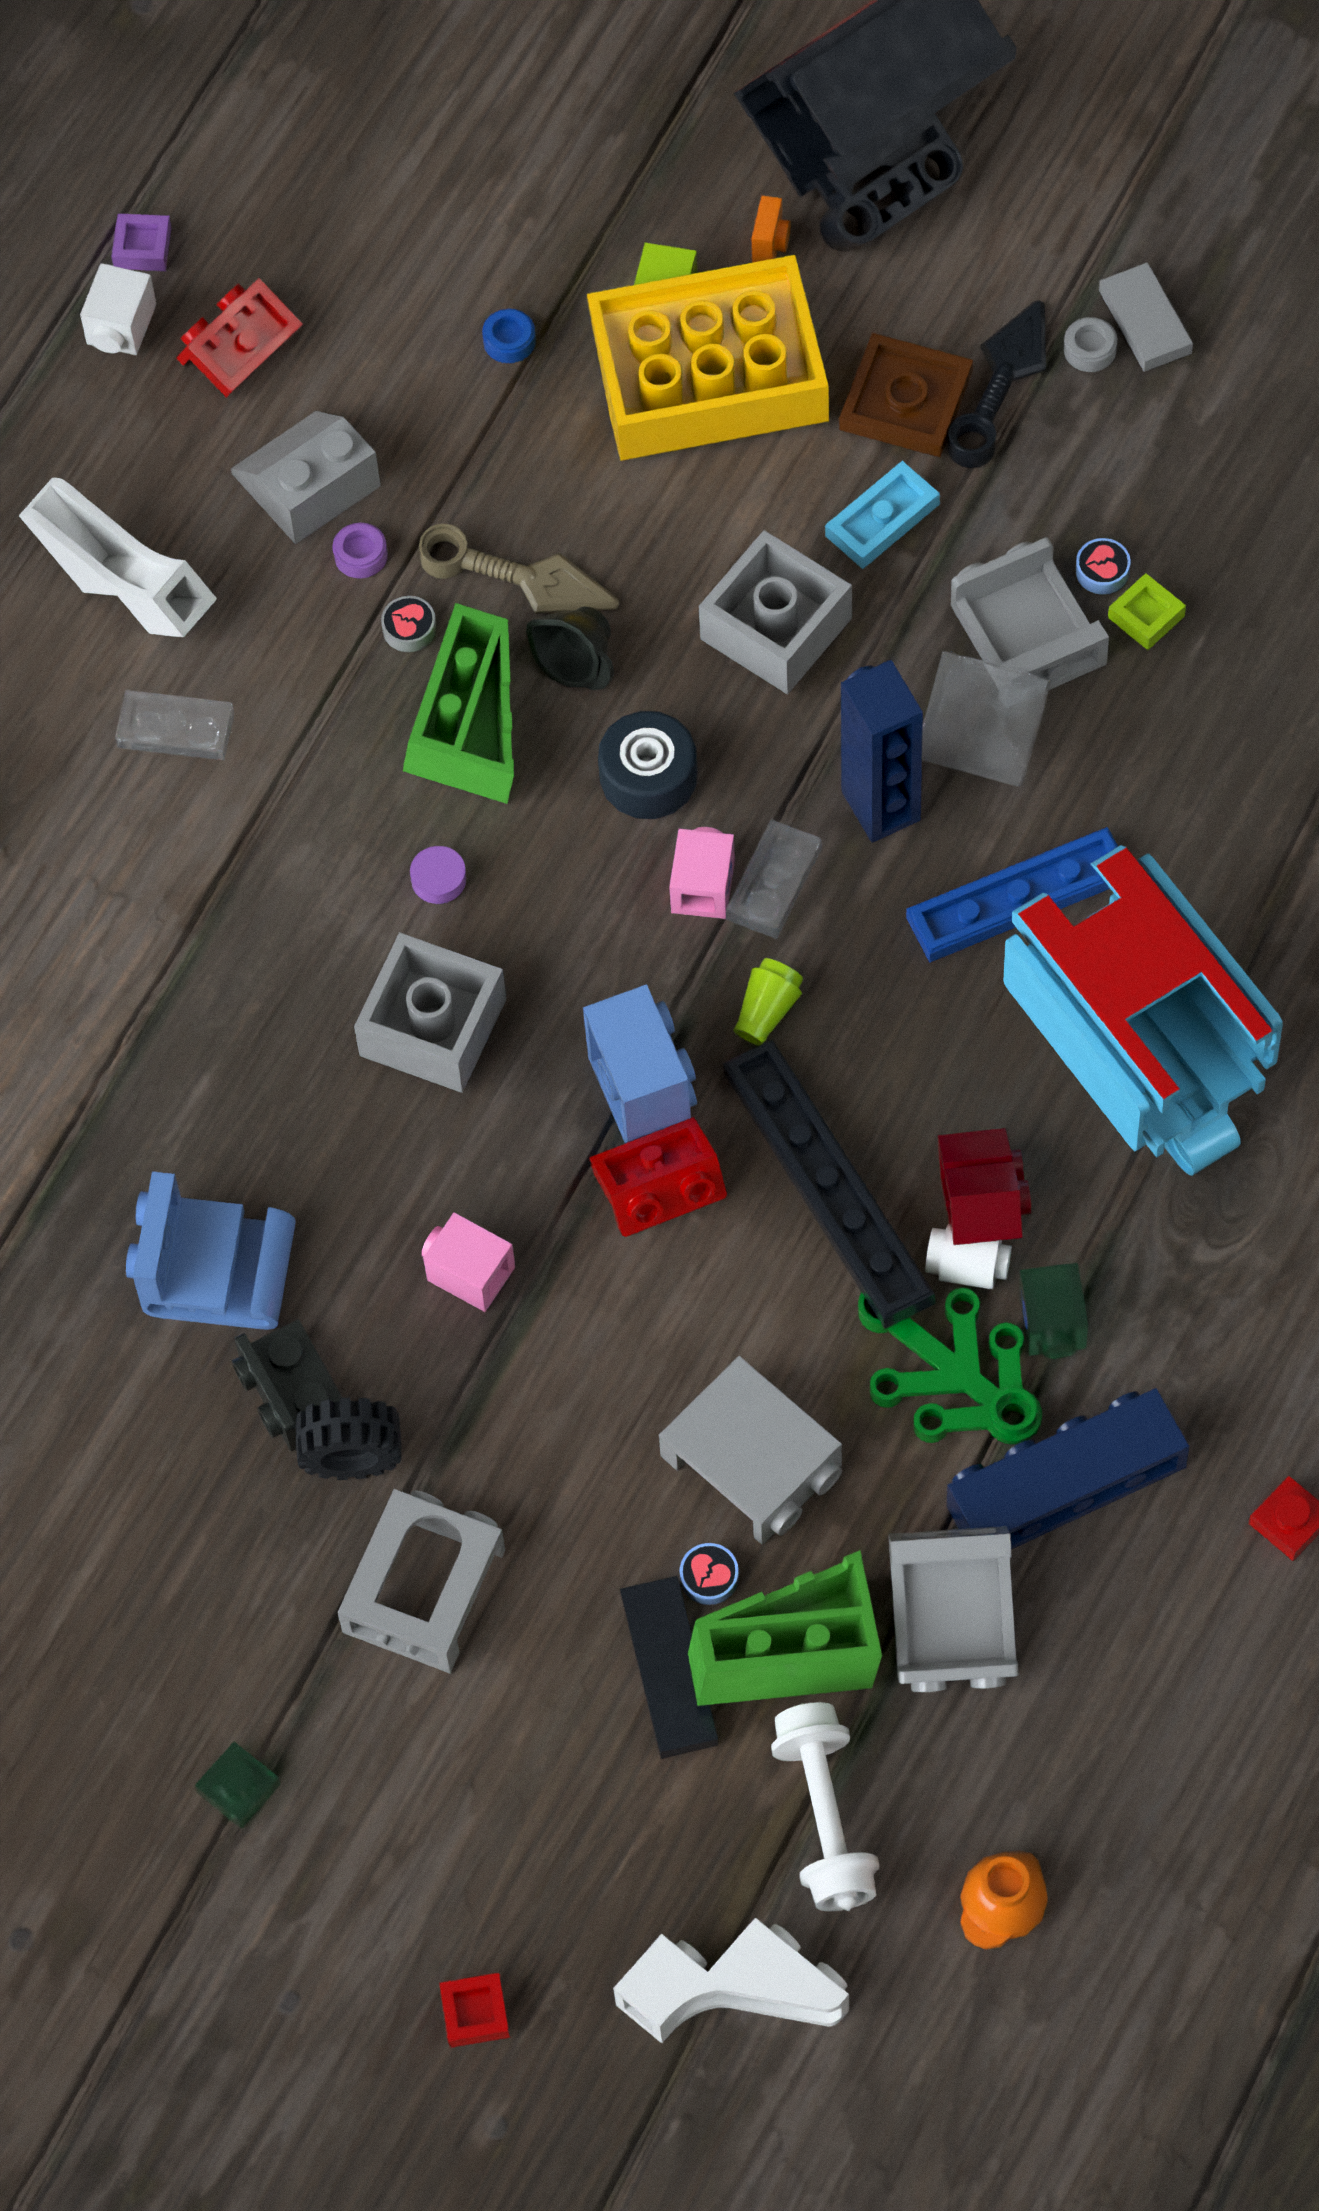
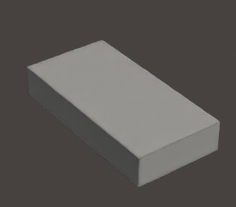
[1099,262,1193,372]

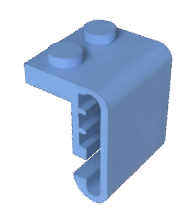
[126,1172,296,1330]

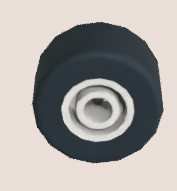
[598,711,697,819]

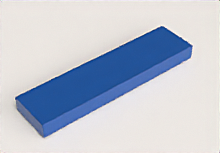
[906,827,1118,963]

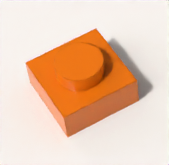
[751,195,791,263]

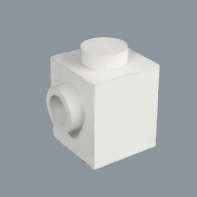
[80,263,156,355]

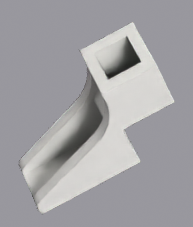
[19,478,217,637]
[614,1918,849,2043]

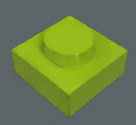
[1108,573,1186,650]

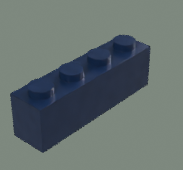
[841,660,923,843]
[946,1388,1189,1550]

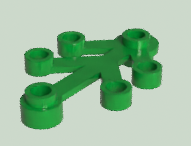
[858,1288,1042,1444]

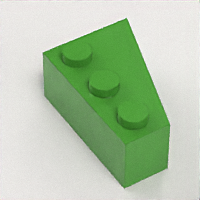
[403,603,514,804]
[688,1550,882,1706]

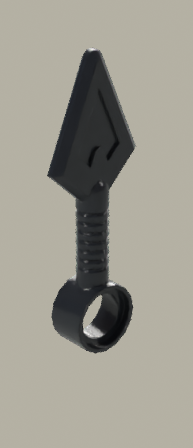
[948,300,1046,468]

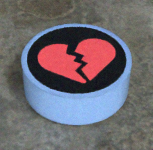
[1076,538,1130,594]
[680,1543,739,1605]

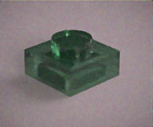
[194,1742,281,1829]

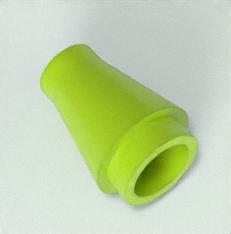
[733,958,803,1046]

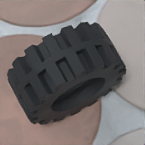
[296,1397,401,1480]

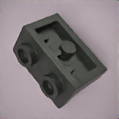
[231,1319,343,1452]

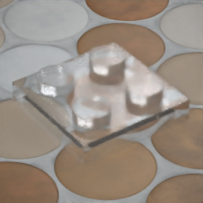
[922,651,1051,787]

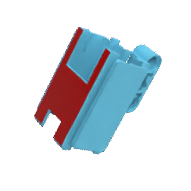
[1003,845,1283,1176]

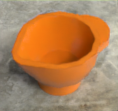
[960,1851,1048,1949]

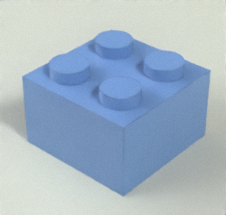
[583,984,697,1143]

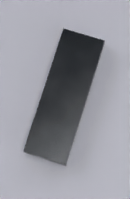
[620,1576,719,1759]

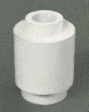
[925,1224,1012,1289]

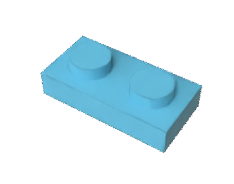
[825,461,940,569]

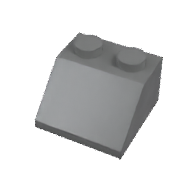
[231,411,380,545]

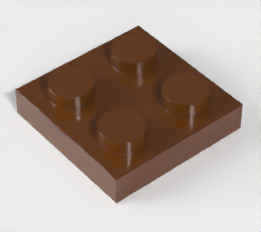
[839,333,973,458]

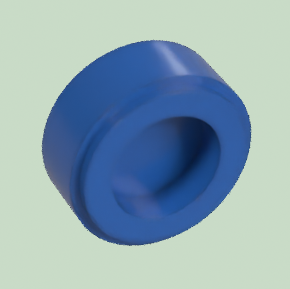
[482,309,536,363]

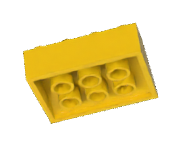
[587,255,829,461]

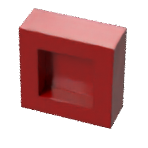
[1249,1476,1319,1561]
[439,1973,510,2048]

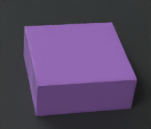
[112,214,171,271]

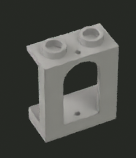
[338,1489,505,1673]

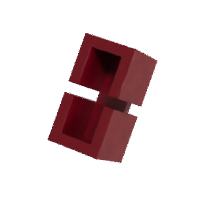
[937,1128,1031,1245]

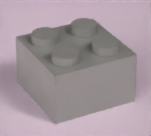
[699,530,852,695]
[354,932,506,1093]

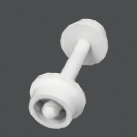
[771,1702,879,1911]

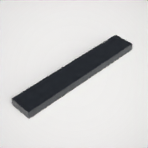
[723,1039,936,1329]

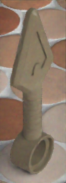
[419,524,619,614]

